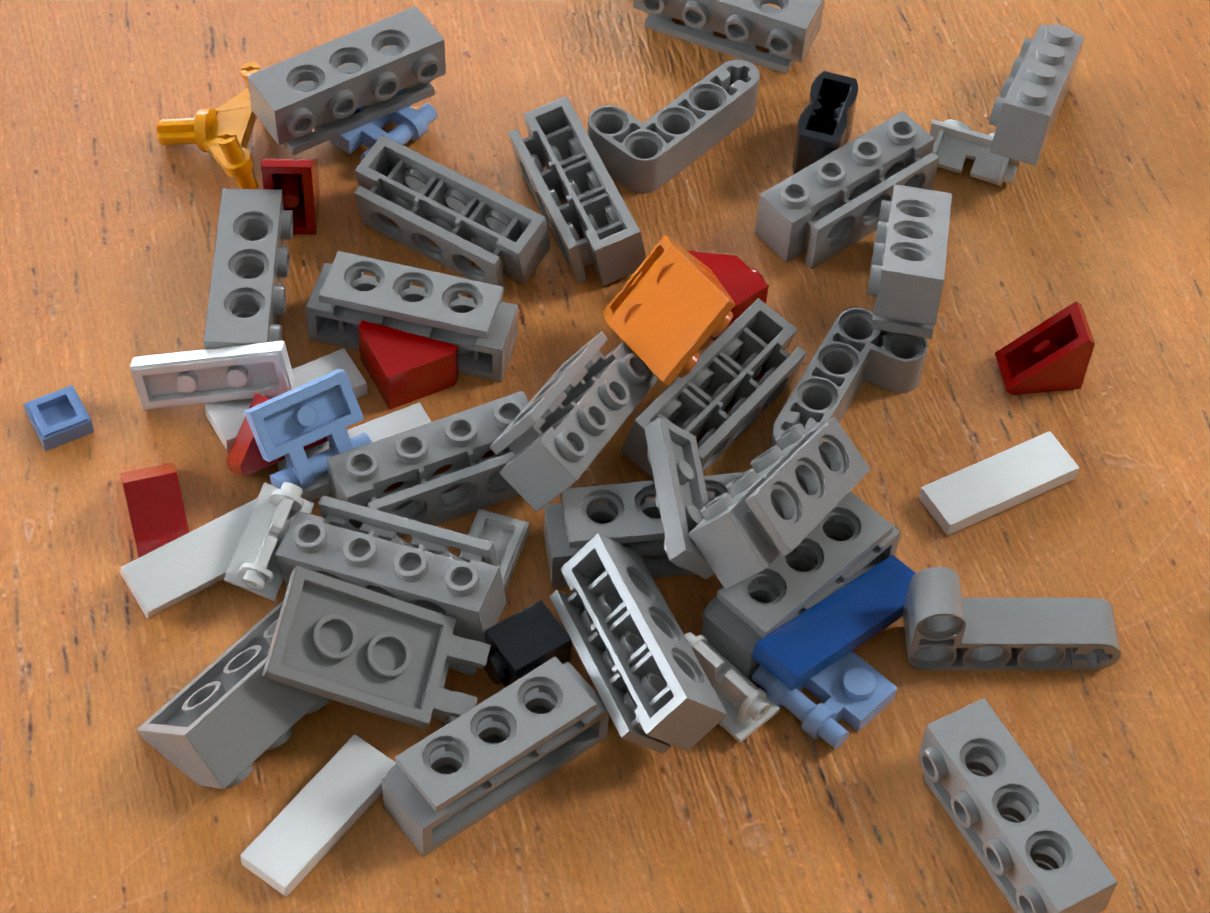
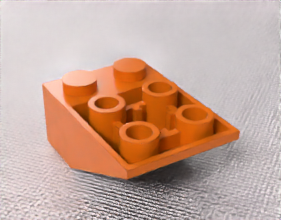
[602,234,736,387]

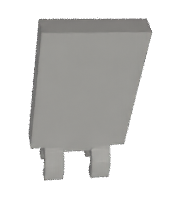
[261,566,491,729]

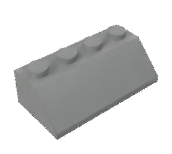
[136,600,330,789]

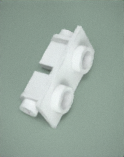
[930,119,1021,186]
[224,482,314,601]
[684,632,780,743]

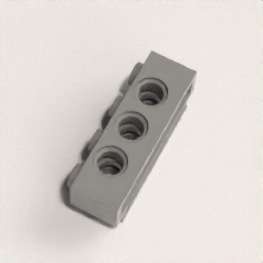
[633,0,825,74]
[247,6,446,155]
[508,96,646,285]
[755,111,939,269]
[354,135,550,289]
[867,184,952,339]
[204,188,293,349]
[306,251,518,382]
[621,298,807,479]
[490,331,658,512]
[327,391,529,538]
[688,417,871,589]
[543,472,742,588]
[701,492,901,682]
[275,495,507,643]
[549,533,728,754]
[382,657,609,857]
[919,698,1118,913]

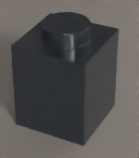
[484,600,572,687]

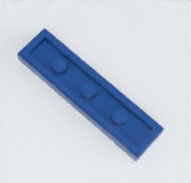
[751,555,916,691]

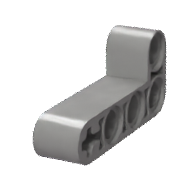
[587,59,760,194]
[769,308,928,449]
[903,567,1121,670]

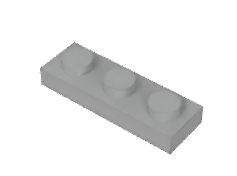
[644,417,715,579]

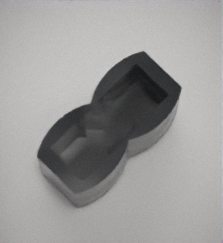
[792,71,858,174]

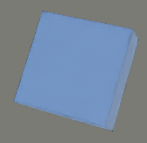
[24,385,94,451]

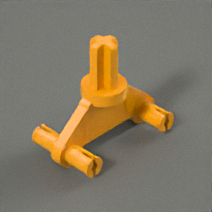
[156,62,260,189]

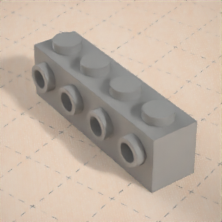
[989,24,1085,166]

